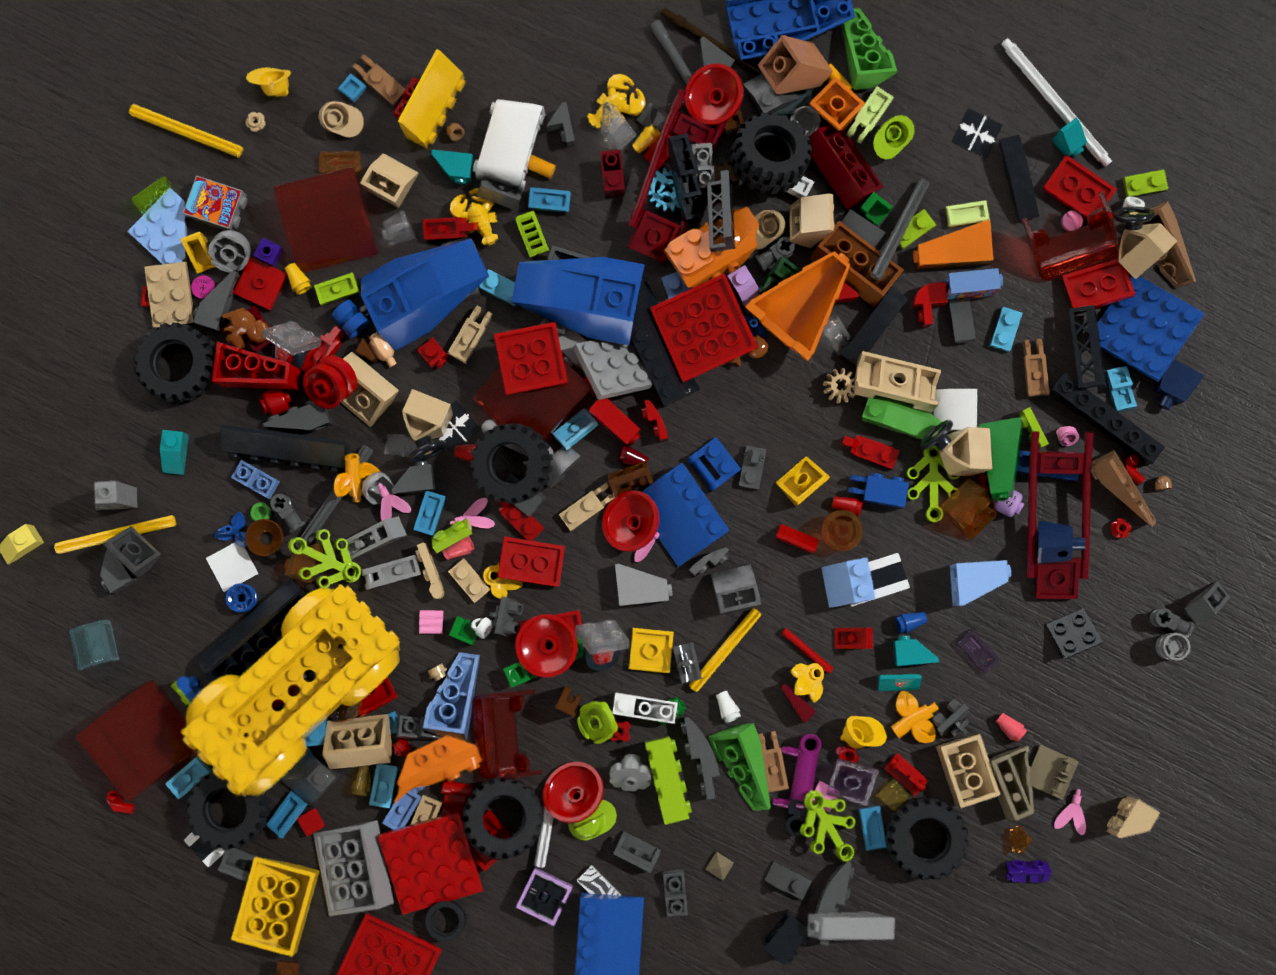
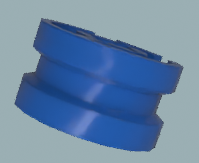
[226,583,258,613]

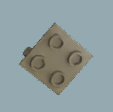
[1029,744,1079,800]

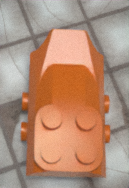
[663,206,759,288]
[394,735,482,803]

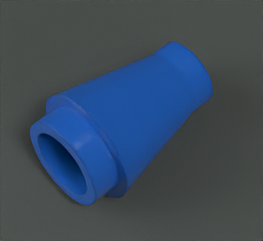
[895,612,927,634]

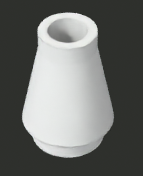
[716,691,741,723]

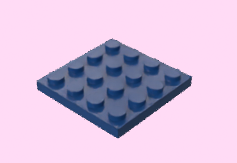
[1087,275,1205,382]

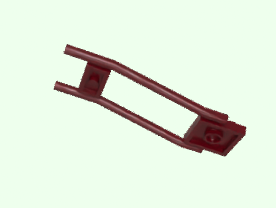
[627,89,727,263]
[1026,431,1094,599]

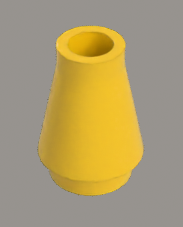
[632,124,660,154]
[285,263,311,295]

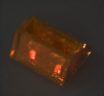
[940,478,1000,541]

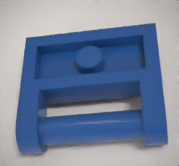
[687,437,741,492]
[177,676,202,703]

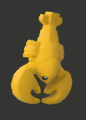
[587,74,646,129]
[450,188,498,246]

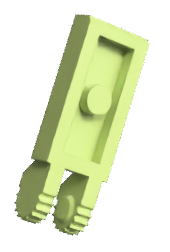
[847,86,894,144]

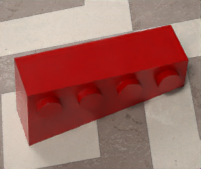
[212,342,300,390]

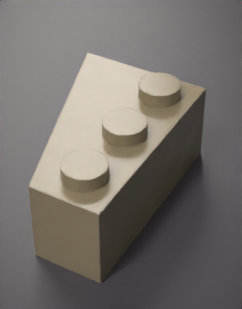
[989,746,1034,821]

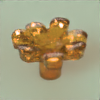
[1007,826,1032,854]

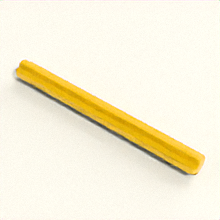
[129,104,243,157]
[54,515,176,554]

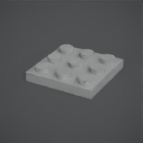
[573,340,653,400]

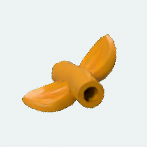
[334,453,380,502]
[891,690,939,743]

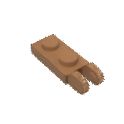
[352,54,405,106]
[1023,339,1049,397]
[758,731,789,792]

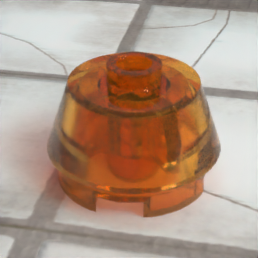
[821,510,863,551]

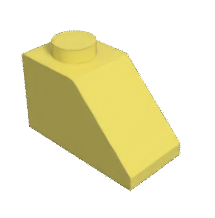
[0,524,44,565]

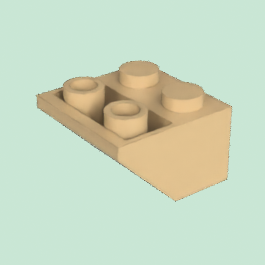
[360,153,419,208]
[790,194,835,248]
[1106,796,1160,838]

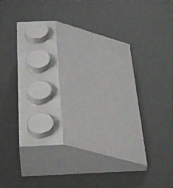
[313,820,394,916]

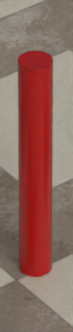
[781,628,833,674]

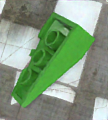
[841,8,897,90]
[862,395,942,440]
[708,723,771,811]

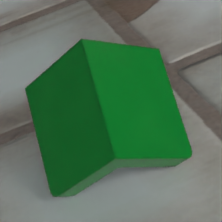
[859,192,892,226]
[449,616,478,645]

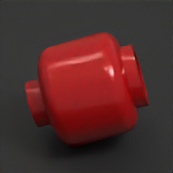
[259,389,291,416]

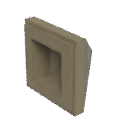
[705,852,734,880]

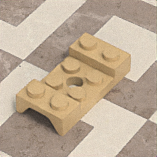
[853,351,941,413]

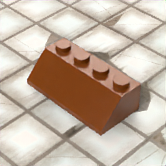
[810,221,904,308]

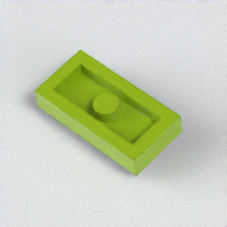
[1122,170,1168,198]
[891,209,936,250]
[314,272,360,306]
[1019,407,1049,449]
[432,518,472,553]

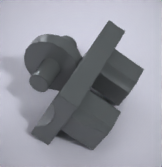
[488,597,524,638]
[673,642,702,683]
[932,699,970,737]

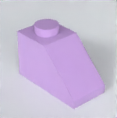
[727,265,760,314]

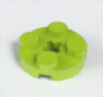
[577,701,618,744]

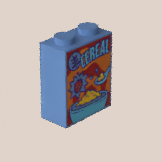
[942,268,1003,301]

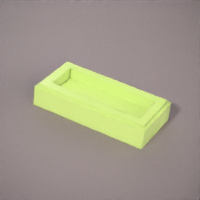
[945,200,990,228]

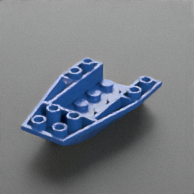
[725,0,855,61]
[361,239,489,351]
[511,257,645,346]

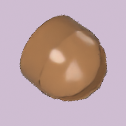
[446,123,464,141]
[1155,475,1172,491]

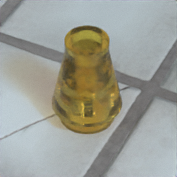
[350,766,371,797]

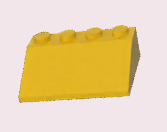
[398,49,465,149]
[231,856,320,956]

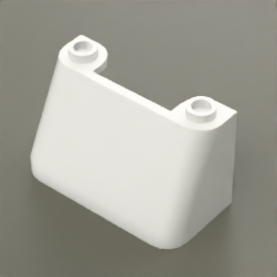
[473,99,545,190]

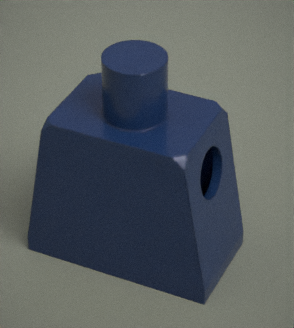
[1154,360,1204,410]
[1037,521,1085,563]

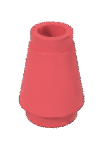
[442,536,475,560]
[996,713,1027,743]

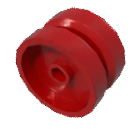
[303,356,357,409]

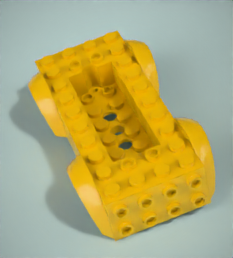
[182,584,400,796]

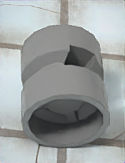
[1155,633,1190,660]

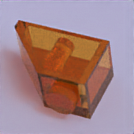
[284,543,324,584]

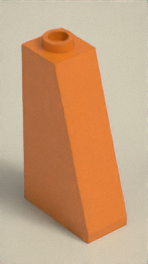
[913,220,993,269]

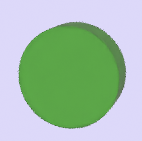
[250,503,272,521]

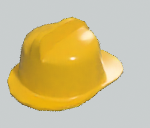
[246,68,291,96]
[840,716,887,749]

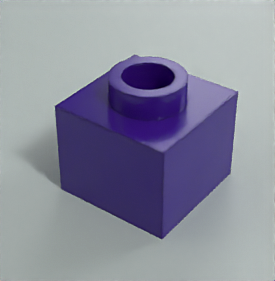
[253,238,284,268]

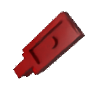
[422,217,479,240]
[300,325,345,373]
[841,435,900,470]
[498,502,545,541]

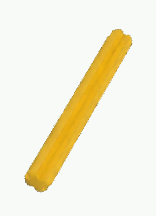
[689,608,761,692]

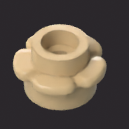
[245,112,266,132]
[427,663,447,681]

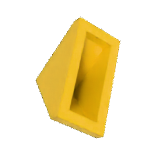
[181,232,216,273]

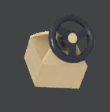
[1112,207,1177,279]
[402,389,453,462]
[920,420,992,476]

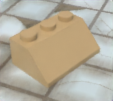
[341,352,399,427]
[323,714,392,769]
[936,734,1000,808]

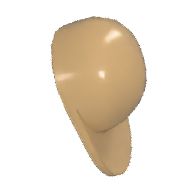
[319,101,364,137]
[755,210,786,249]

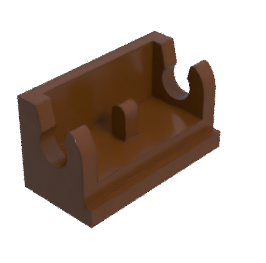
[608,460,654,497]
[555,686,581,717]

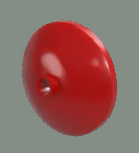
[685,63,744,125]
[602,490,660,552]
[516,614,578,677]
[543,762,604,823]

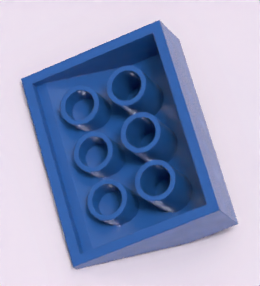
[642,463,730,567]
[575,893,644,975]

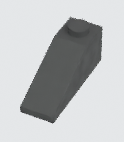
[193,271,241,333]

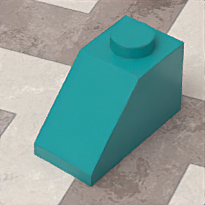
[1052,117,1087,158]
[431,150,474,185]
[160,430,189,475]
[892,635,939,666]

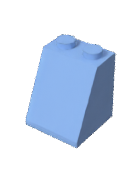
[821,558,875,608]
[950,560,1011,606]

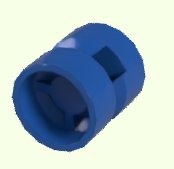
[330,300,370,339]

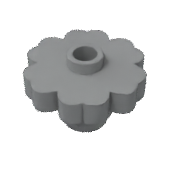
[610,754,652,792]

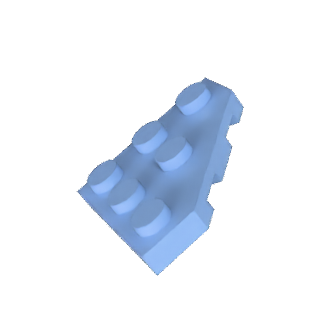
[128,188,187,264]

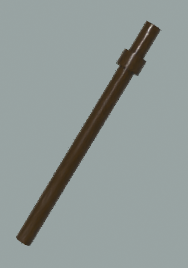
[661,7,762,76]

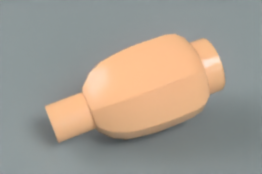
[368,332,397,368]

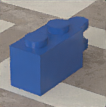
[848,473,909,508]

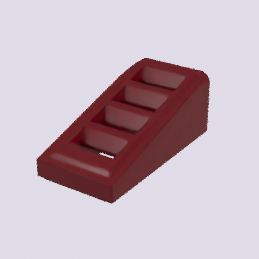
[780,684,815,724]

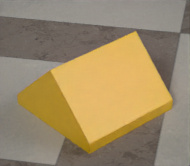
[776,456,830,507]

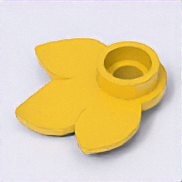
[483,563,523,599]
[790,663,824,703]

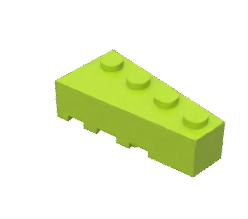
[645,736,692,825]

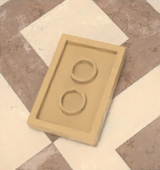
[144,262,194,328]

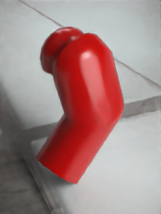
[1125,455,1146,486]
[106,790,135,814]

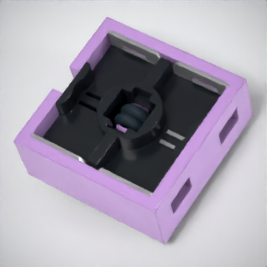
[516,867,573,926]

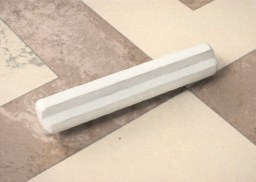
[534,806,554,868]

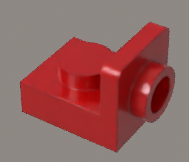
[417,337,449,369]

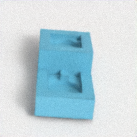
[1106,366,1137,412]

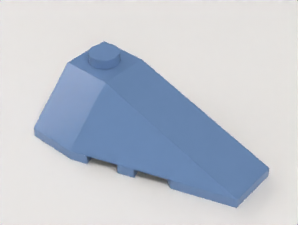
[423,652,480,741]

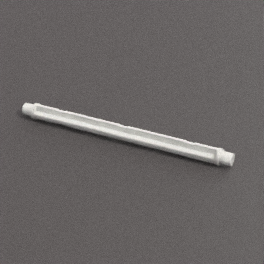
[1001,38,1112,167]

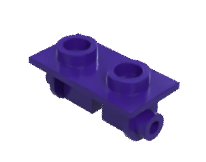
[1006,860,1052,883]

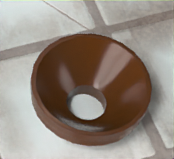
[245,519,284,557]

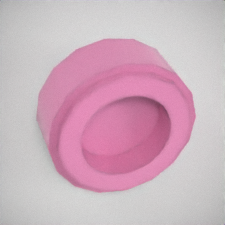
[1061,211,1083,232]
[1056,426,1079,446]

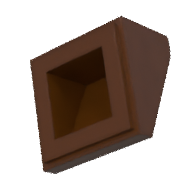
[356,338,378,363]

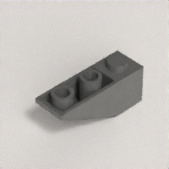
[263,400,332,432]

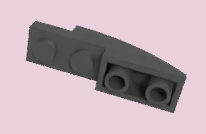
[681,716,720,800]
[815,861,854,946]

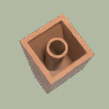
[758,35,833,94]

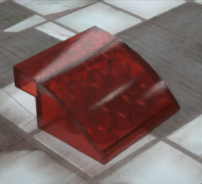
[273,167,378,273]
[472,360,592,442]
[76,680,197,802]

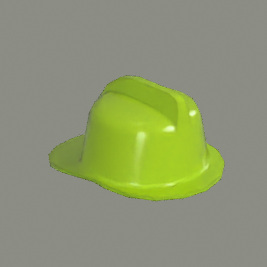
[873,115,914,159]
[568,800,617,840]

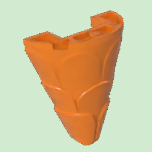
[745,251,850,361]

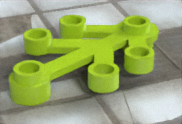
[906,445,961,523]
[288,529,361,588]
[800,790,855,861]

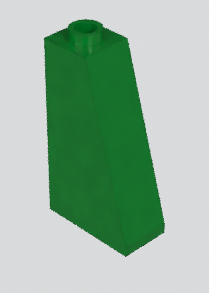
[979,417,1022,501]

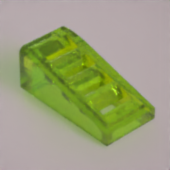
[131,176,172,215]

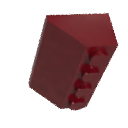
[809,124,884,210]

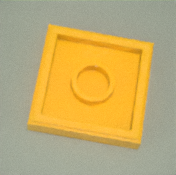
[629,628,674,673]

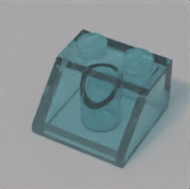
[69,620,119,670]

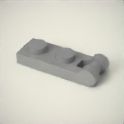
[361,555,422,590]

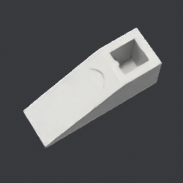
[613,692,678,723]

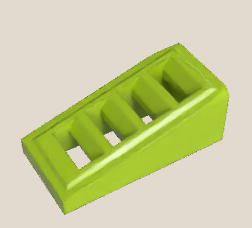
[515,211,549,258]

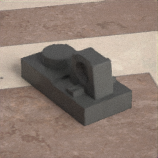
[739,445,767,490]

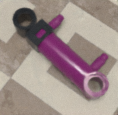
[772,733,821,836]

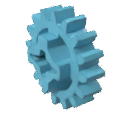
[647,168,679,212]

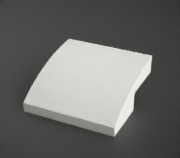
[933,389,977,431]

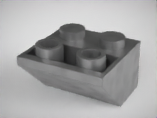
[711,564,761,614]

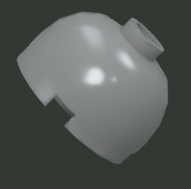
[208,230,251,272]

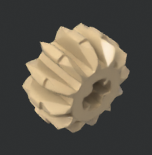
[823,368,855,404]

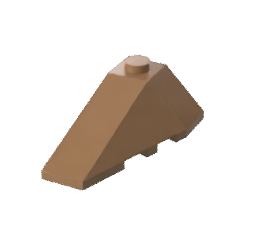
[1124,202,1196,289]
[1091,450,1156,527]

